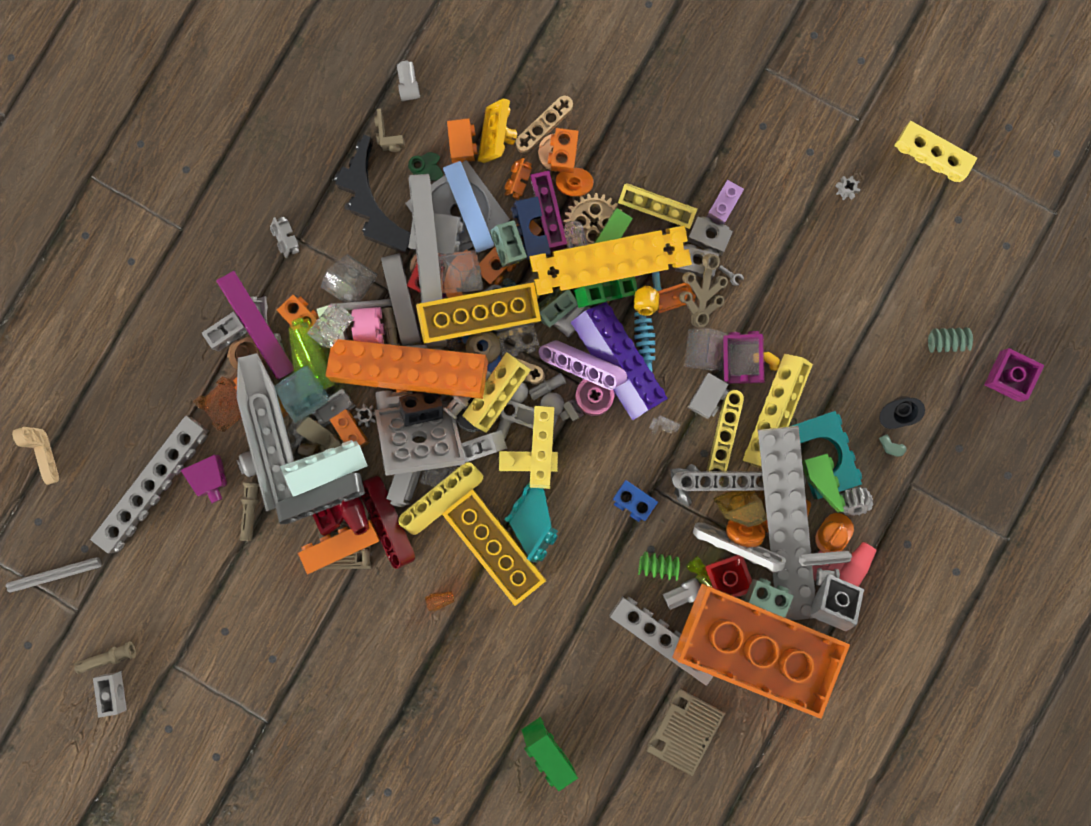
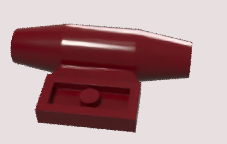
[312,475,369,536]

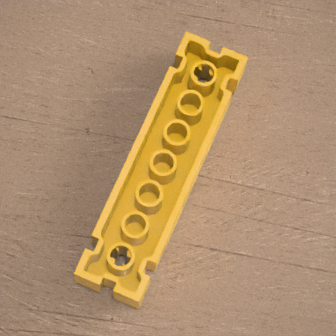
[529,226,692,295]

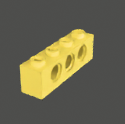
[894,121,977,182]
[618,183,697,229]
[462,352,531,433]
[530,406,554,489]

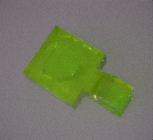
[686,556,712,587]

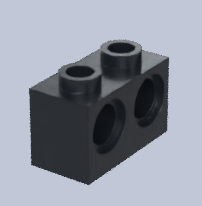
[399,392,443,427]

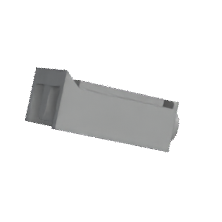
[387,471,421,507]

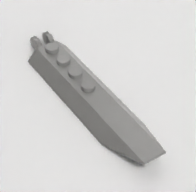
[237,353,294,511]

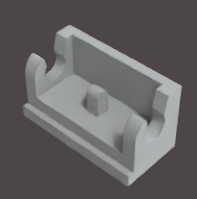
[310,389,356,427]

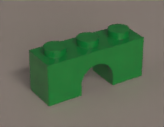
[574,276,638,308]

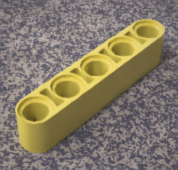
[706,390,744,482]
[398,462,483,535]

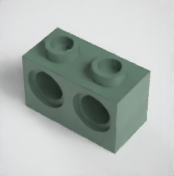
[490,220,527,268]
[538,287,578,328]
[744,577,794,618]

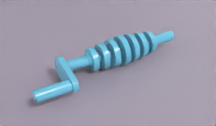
[633,271,662,373]

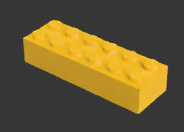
[416,282,541,343]
[442,489,546,606]

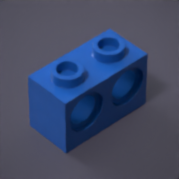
[612,480,658,522]

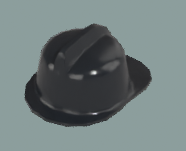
[879,396,925,429]

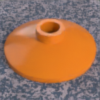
[556,168,594,197]

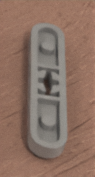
[693,522,786,572]

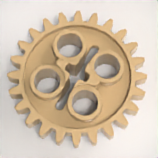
[563,193,622,247]

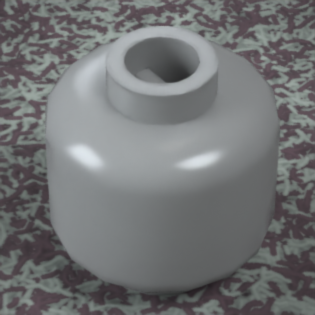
[237,451,256,477]

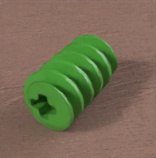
[638,551,680,581]

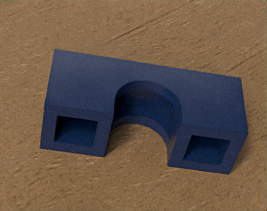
[511,197,551,261]

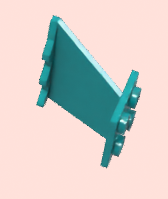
[504,482,558,563]

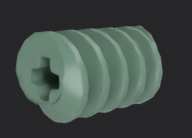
[928,327,973,353]

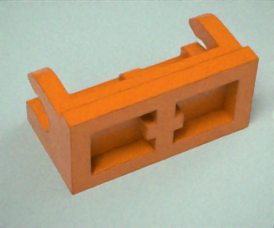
[658,283,696,314]

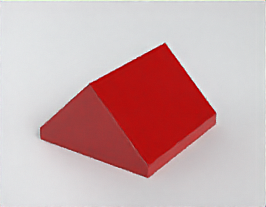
[705,554,752,597]

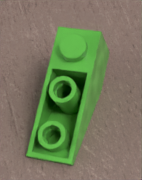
[802,454,845,512]

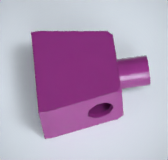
[181,455,227,504]

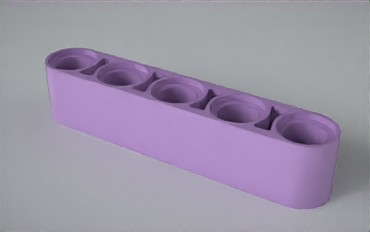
[539,340,627,390]

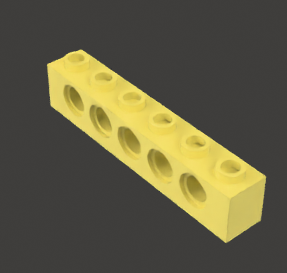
[743,354,813,469]

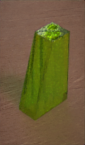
[289,317,335,399]

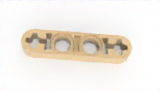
[516,96,573,154]

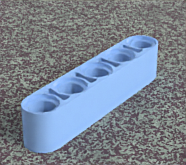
[443,161,494,253]

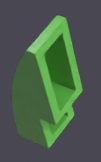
[593,208,633,243]

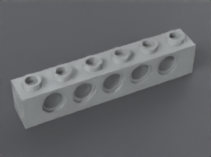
[609,596,713,686]

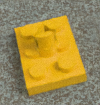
[478,98,517,163]

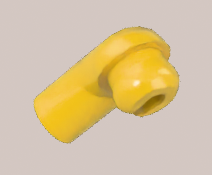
[753,352,781,371]

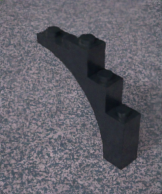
[335,135,411,255]

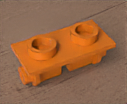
[505,158,532,200]

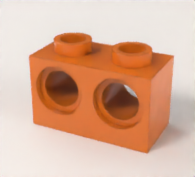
[548,128,579,173]
[277,295,321,340]
[329,409,370,448]

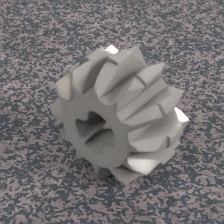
[840,487,873,516]

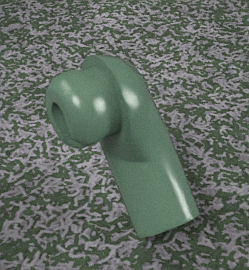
[879,434,907,457]

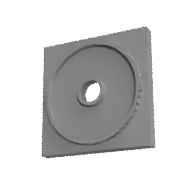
[405,160,510,265]
[375,400,465,475]

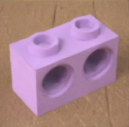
[707,180,744,225]

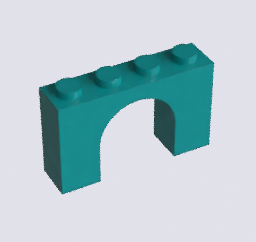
[792,411,862,499]

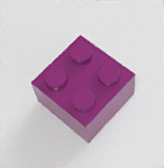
[984,348,1044,402]

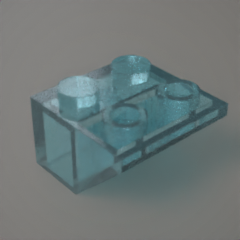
[274,365,329,423]

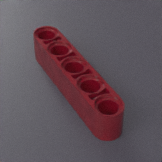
[361,476,415,569]

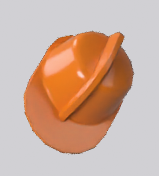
[815,513,854,553]

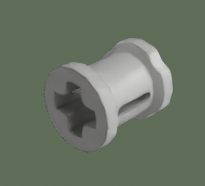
[816,568,840,585]

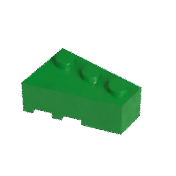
[521,717,578,792]

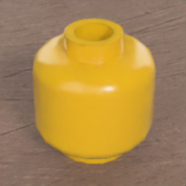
[634,286,659,316]

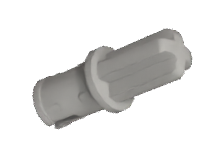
[529,373,566,400]

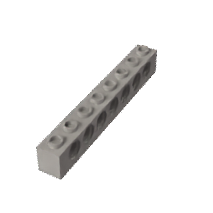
[90,416,209,554]

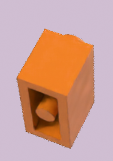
[447,119,478,163]

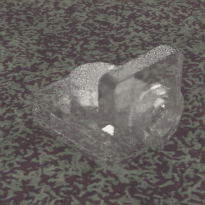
[649,415,681,435]

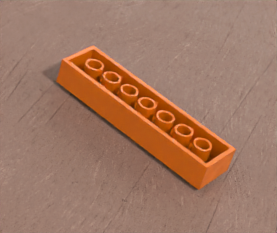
[325,339,489,399]

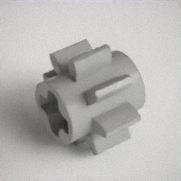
[835,176,860,200]
[354,404,376,428]

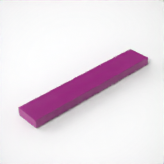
[216,271,295,380]

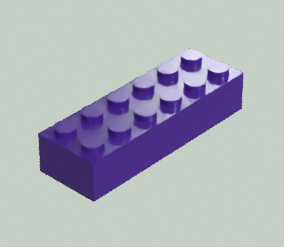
[571,302,668,420]

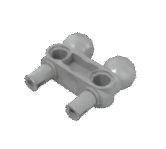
[496,382,565,448]

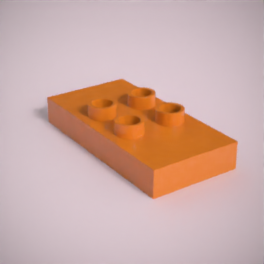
[672,584,850,719]

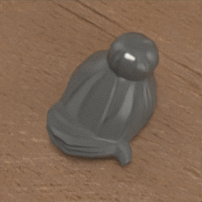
[670,464,699,507]

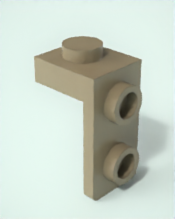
[374,108,405,152]
[296,416,342,452]

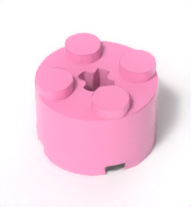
[351,307,385,344]
[575,379,615,416]

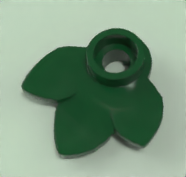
[408,152,443,181]

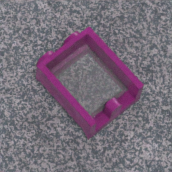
[723,331,765,384]

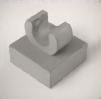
[559,399,584,421]

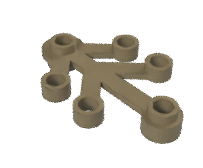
[679,253,728,328]

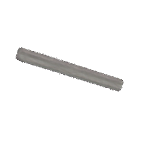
[6,557,102,592]

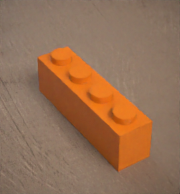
[298,520,380,574]

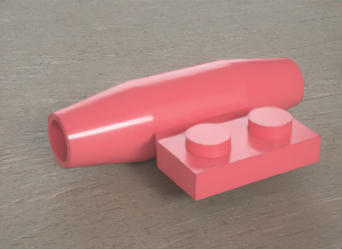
[812,542,876,587]

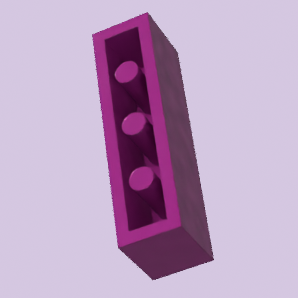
[531,171,567,253]

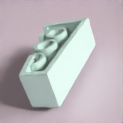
[280,440,367,497]

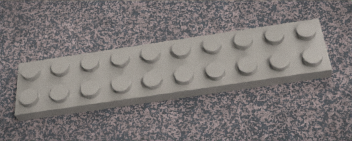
[758,426,815,620]

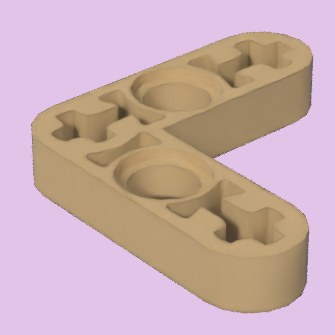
[12,427,59,485]

